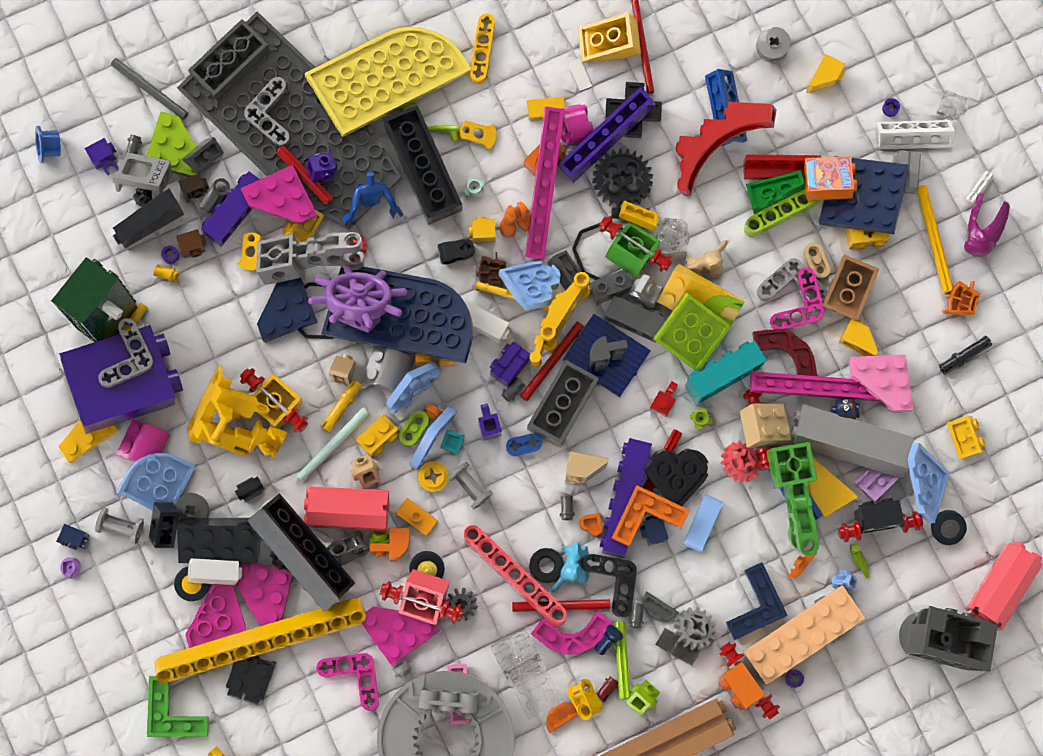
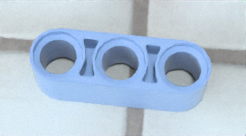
[683,494,723,553]

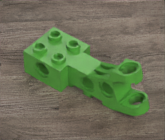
[767,442,819,556]

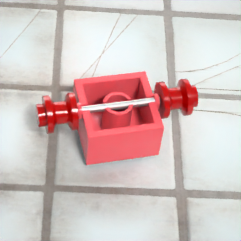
[379,569,464,625]

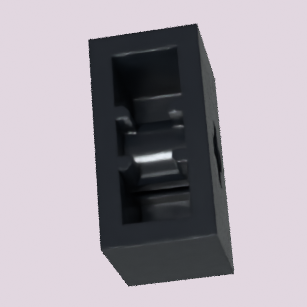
[149,502,179,548]

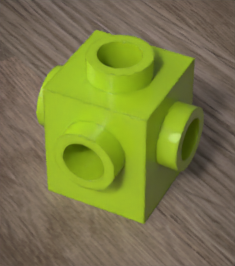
[626,679,661,716]

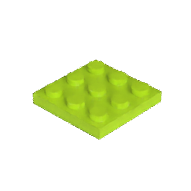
[653,293,732,371]

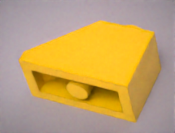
[807,54,846,93]
[838,319,878,356]

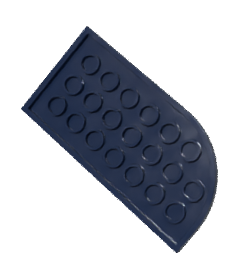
[321,266,473,363]

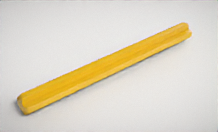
[917,185,953,293]

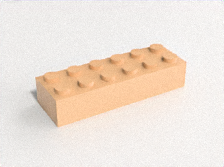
[744,585,866,685]

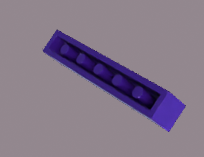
[558,87,655,183]
[599,438,652,558]

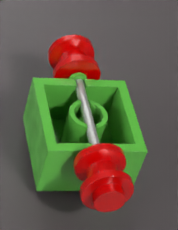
[599,216,673,278]

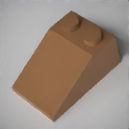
[822,254,879,321]

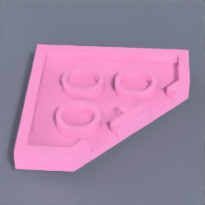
[848,355,914,413]

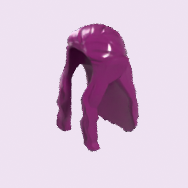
[964,193,1010,257]

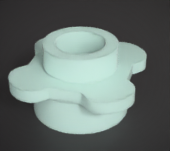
[464,178,485,198]

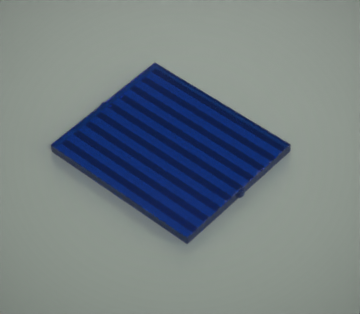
[563,314,651,398]

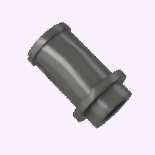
[124,135,142,157]
[501,377,526,402]
[559,495,575,521]
[628,603,644,628]

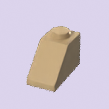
[329,354,356,385]

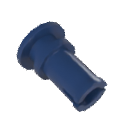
[594,625,623,655]

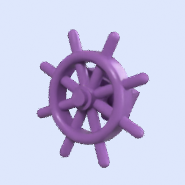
[308,266,407,333]

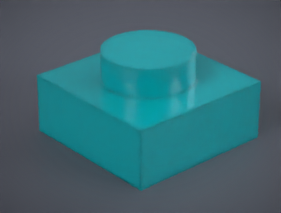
[440,429,465,455]

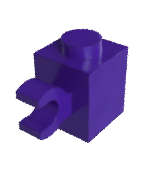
[84,138,119,175]
[478,403,502,440]

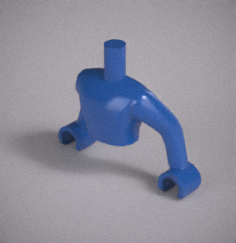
[342,172,403,227]

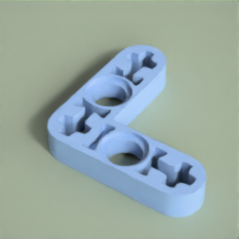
[409,406,457,470]

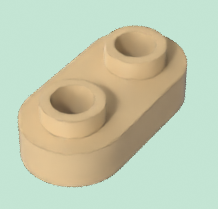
[803,243,830,280]

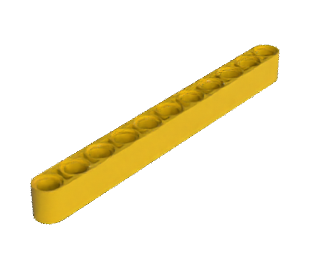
[154,598,366,683]

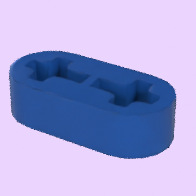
[506,434,542,456]

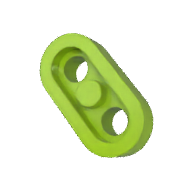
[399,411,429,447]

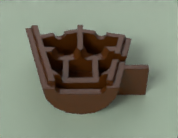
[476,252,506,291]

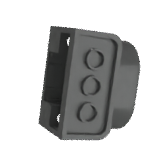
[899,606,998,672]

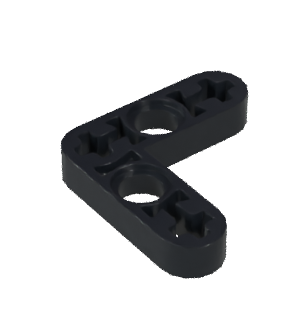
[581,554,637,617]

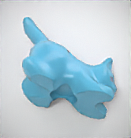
[551,543,589,592]

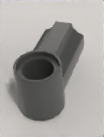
[198,178,230,215]

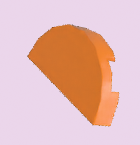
[546,702,578,733]

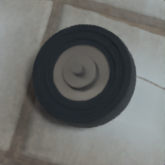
[931,510,967,545]

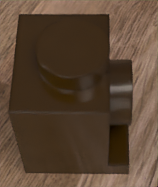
[178,173,209,203]

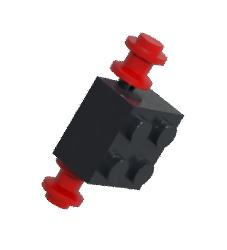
[838,498,923,543]

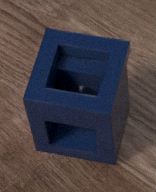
[56,524,90,550]

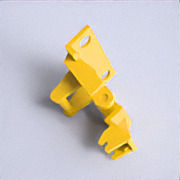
[187,365,287,458]

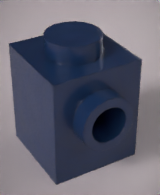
[640,515,669,546]

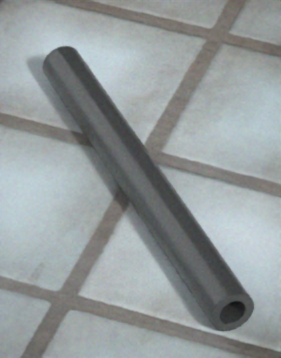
[111,58,189,120]

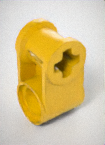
[567,679,603,720]

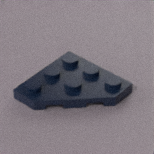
[257,278,318,343]

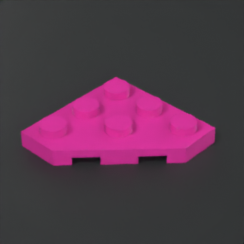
[241,165,317,225]
[236,563,293,626]
[185,584,247,648]
[361,606,440,666]

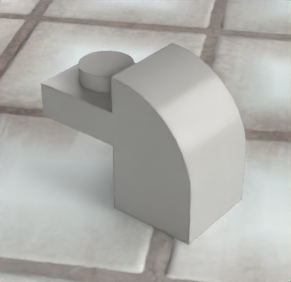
[628,274,663,307]

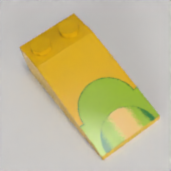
[657,264,745,333]

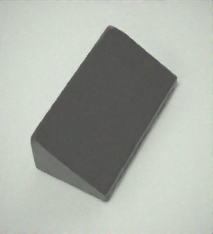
[182,137,224,174]
[547,250,581,291]

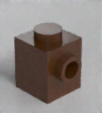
[176,229,207,258]

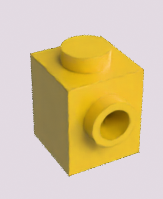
[468,217,496,243]

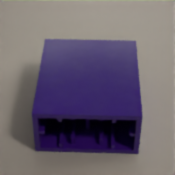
[59,325,183,434]

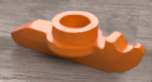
[787,552,817,579]

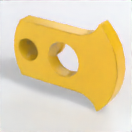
[458,120,497,150]
[237,233,262,271]

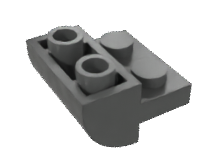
[588,336,628,371]

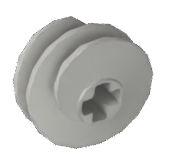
[756,27,791,62]

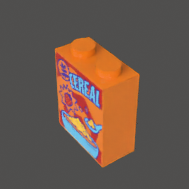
[804,156,857,200]

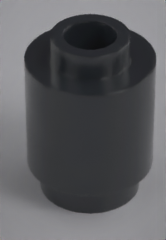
[235,476,265,503]

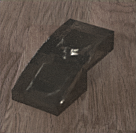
[655,628,701,666]

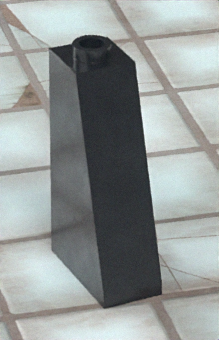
[113,188,184,248]

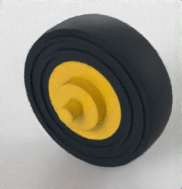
[174,566,210,602]

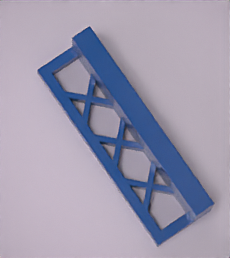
[705,69,747,146]

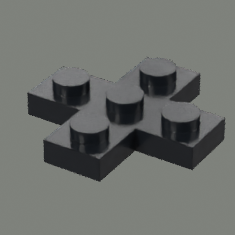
[605,82,662,138]

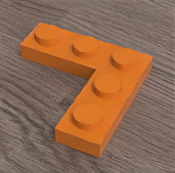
[611,485,690,547]

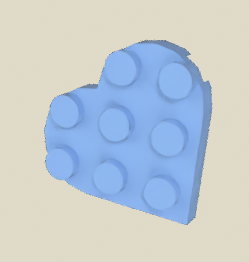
[499,261,561,311]
[386,362,443,414]

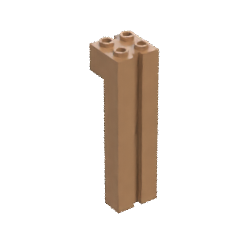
[600,698,736,756]

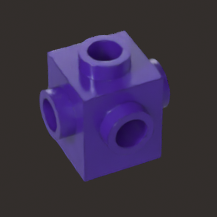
[306,152,337,182]

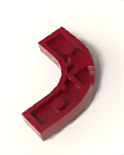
[752,329,817,376]

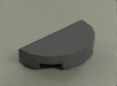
[643,591,679,622]

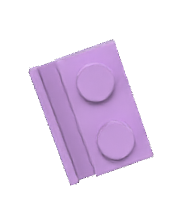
[854,469,900,503]

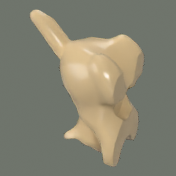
[684,240,728,278]

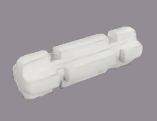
[966,171,994,204]

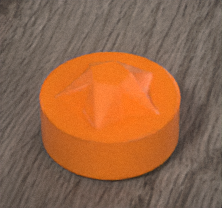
[424,403,442,419]

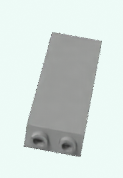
[791,404,914,479]

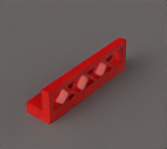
[743,155,821,180]

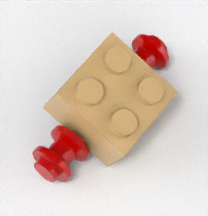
[740,389,792,470]

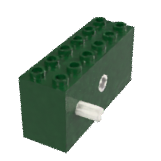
[51,257,137,342]

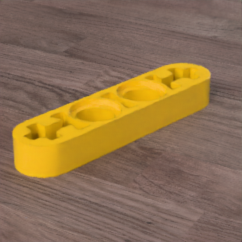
[470,14,495,84]

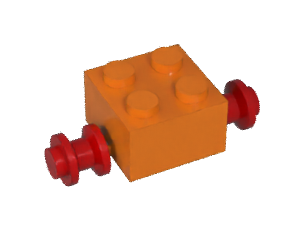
[718,642,780,720]

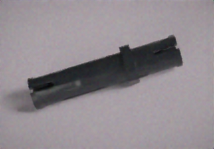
[939,335,992,375]

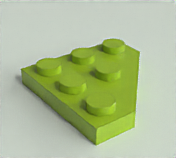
[145,111,202,177]

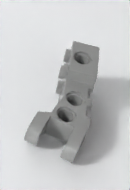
[256,232,365,285]

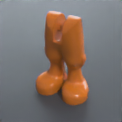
[500,202,530,238]

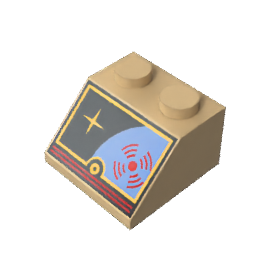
[565,452,609,486]

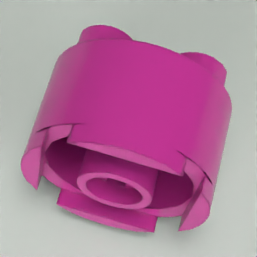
[560,104,593,146]

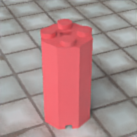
[304,486,389,532]
[965,541,1043,631]

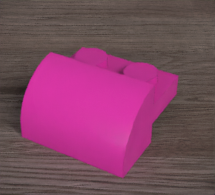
[116,419,170,462]

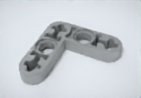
[244,77,290,147]
[757,258,828,303]
[98,318,153,388]

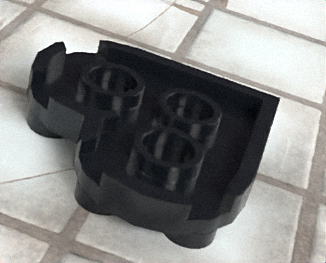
[644,448,709,506]

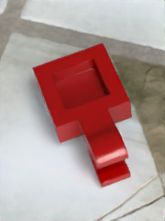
[650,381,678,417]

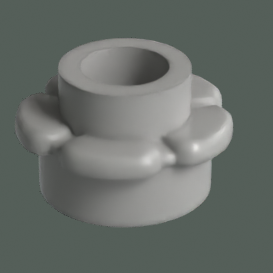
[392,660,411,678]

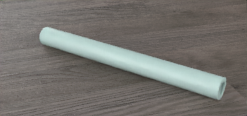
[296,407,370,483]

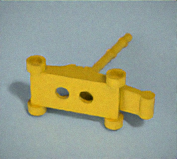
[475,272,590,367]

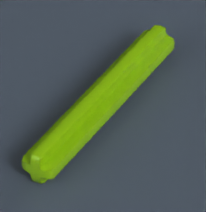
[614,621,631,700]

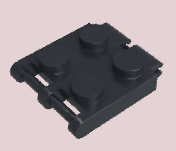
[226,655,277,705]

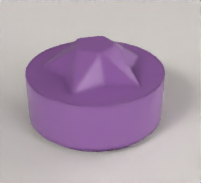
[60,557,81,577]

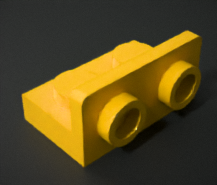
[283,210,324,243]
[356,414,400,458]
[947,416,986,460]

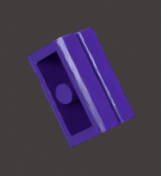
[489,341,530,387]

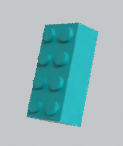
[685,341,767,406]

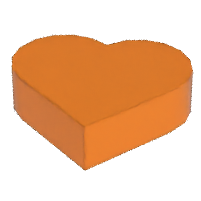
[579,513,603,537]

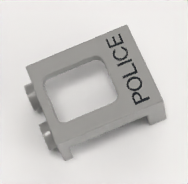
[113,152,172,199]

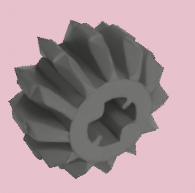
[445,588,478,621]

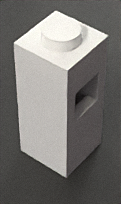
[467,302,510,344]
[188,558,242,585]

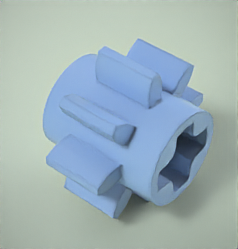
[832,570,857,594]

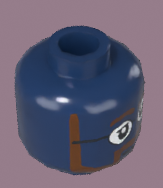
[831,399,860,420]

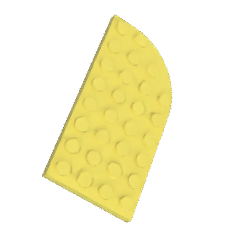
[305,27,471,137]

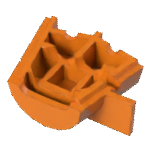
[942,281,981,315]

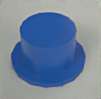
[35,126,61,163]

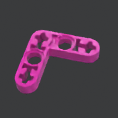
[770,267,824,330]
[316,653,379,711]

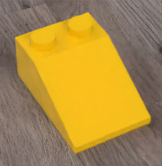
[578,12,641,63]

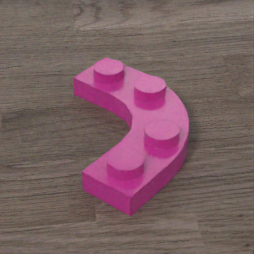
[531,611,613,655]

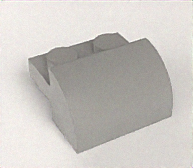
[362,346,413,392]

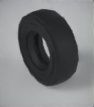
[529,548,564,583]

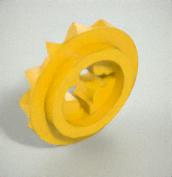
[418,461,449,492]

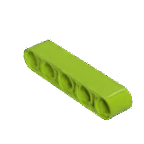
[744,189,824,237]

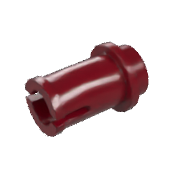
[596,676,618,702]

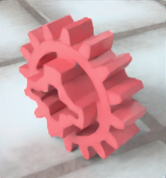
[720,441,761,484]

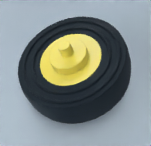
[409,551,445,579]

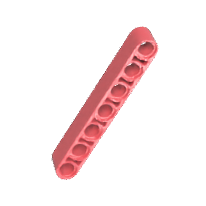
[464,525,567,627]

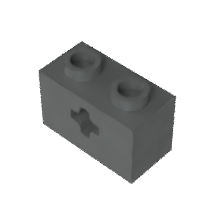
[589,269,632,305]

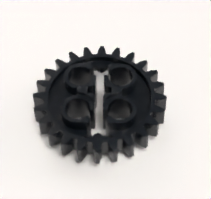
[592,148,653,208]

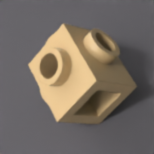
[351,454,381,488]

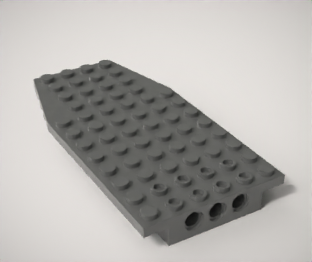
[177,11,402,230]

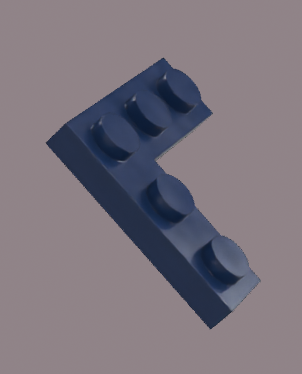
[725,562,788,640]

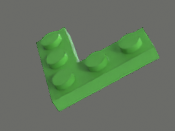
[147,676,209,737]

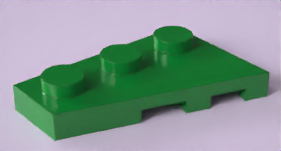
[746,171,806,214]

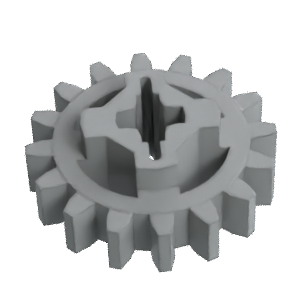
[673,607,717,650]

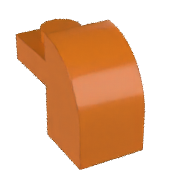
[370,528,410,561]

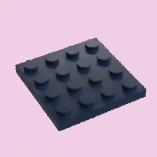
[819,156,909,234]

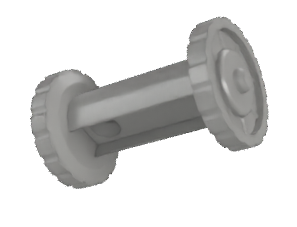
[447,462,493,510]
[95,507,144,544]

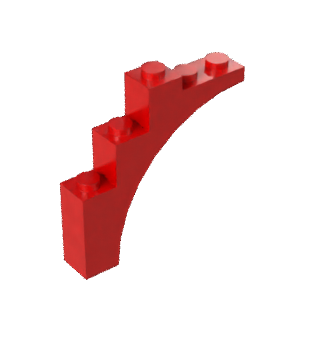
[676,102,777,196]

